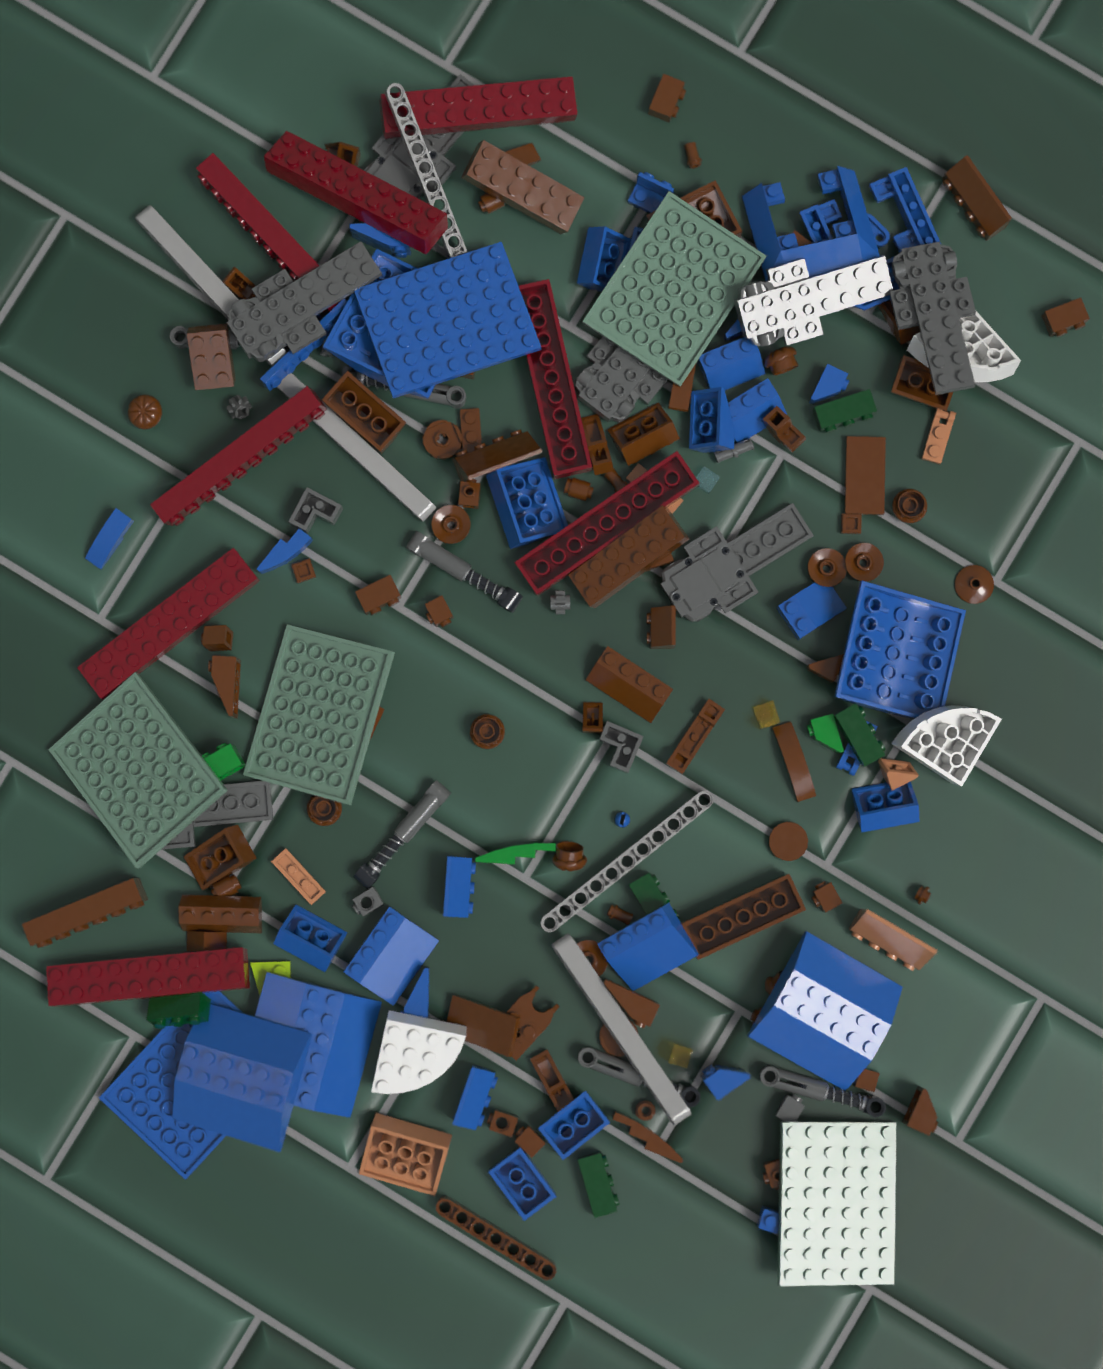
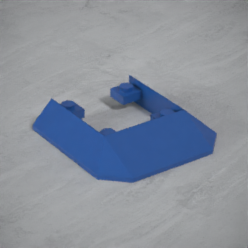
[742,166,880,281]
[800,167,941,311]

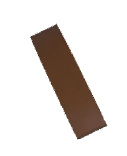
[666,699,725,774]
[772,722,816,802]

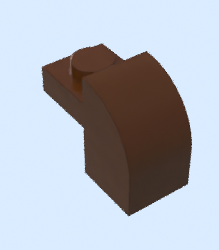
[763,406,806,452]

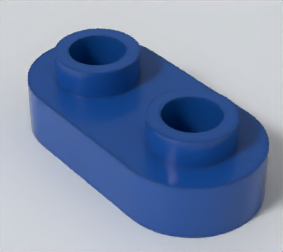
[867,213,890,248]

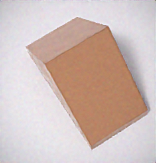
[878,758,919,791]

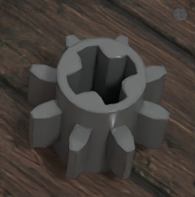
[226,395,252,420]
[550,590,570,614]

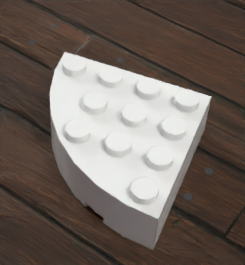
[907,311,1021,382]
[891,705,1002,787]
[371,1010,467,1094]

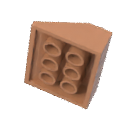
[849,909,937,971]
[359,1113,452,1196]

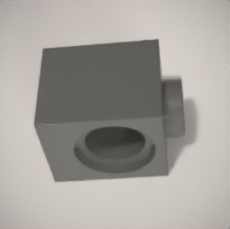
[352,887,385,916]
[774,1094,805,1122]

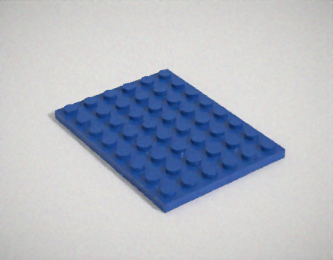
[354,242,541,399]
[99,991,245,1180]

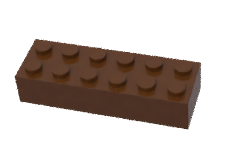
[461,140,584,234]
[568,505,689,608]
[681,874,806,960]
[22,878,148,948]

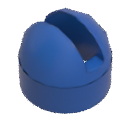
[614,812,630,828]

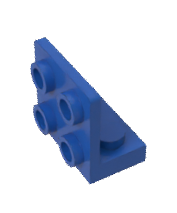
[628,172,674,213]

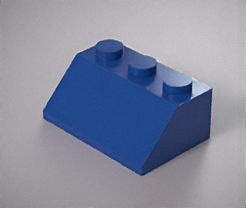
[577,226,631,292]
[697,338,766,390]
[728,378,787,443]
[852,781,920,833]
[443,856,476,918]
[273,905,348,972]
[453,1064,498,1130]
[701,1064,751,1100]
[538,1091,610,1160]

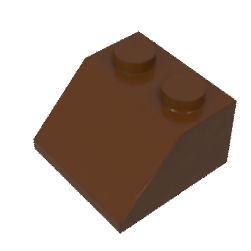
[647,606,676,649]
[902,1086,938,1136]

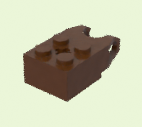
[506,985,560,1061]

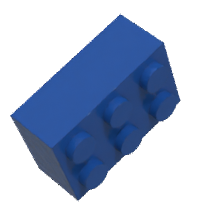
[488,1146,556,1221]

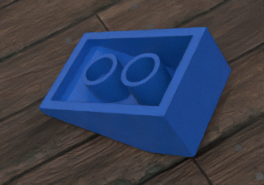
[350,223,411,258]
[689,387,735,453]
[776,583,847,640]

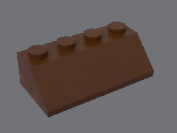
[942,155,1012,241]
[322,371,406,454]
[586,646,673,723]
[179,895,262,934]

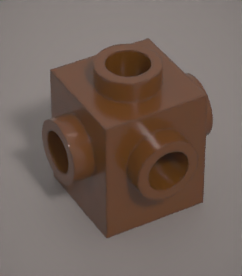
[762,1158,780,1190]

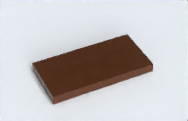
[845,436,886,515]
[447,995,521,1057]

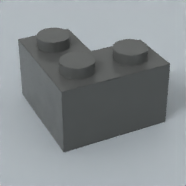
[288,487,343,534]
[599,721,644,774]

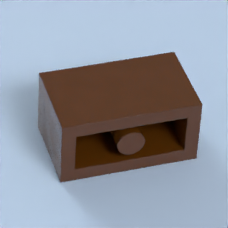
[648,74,687,123]
[1041,297,1090,337]
[355,575,402,616]

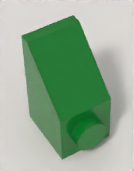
[807,714,844,753]

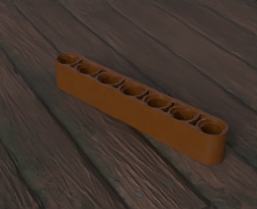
[436,1196,556,1280]

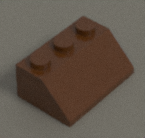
[891,355,953,411]
[607,403,680,466]

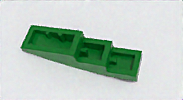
[475,843,556,865]

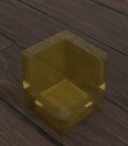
[753,700,780,730]
[668,1043,694,1068]

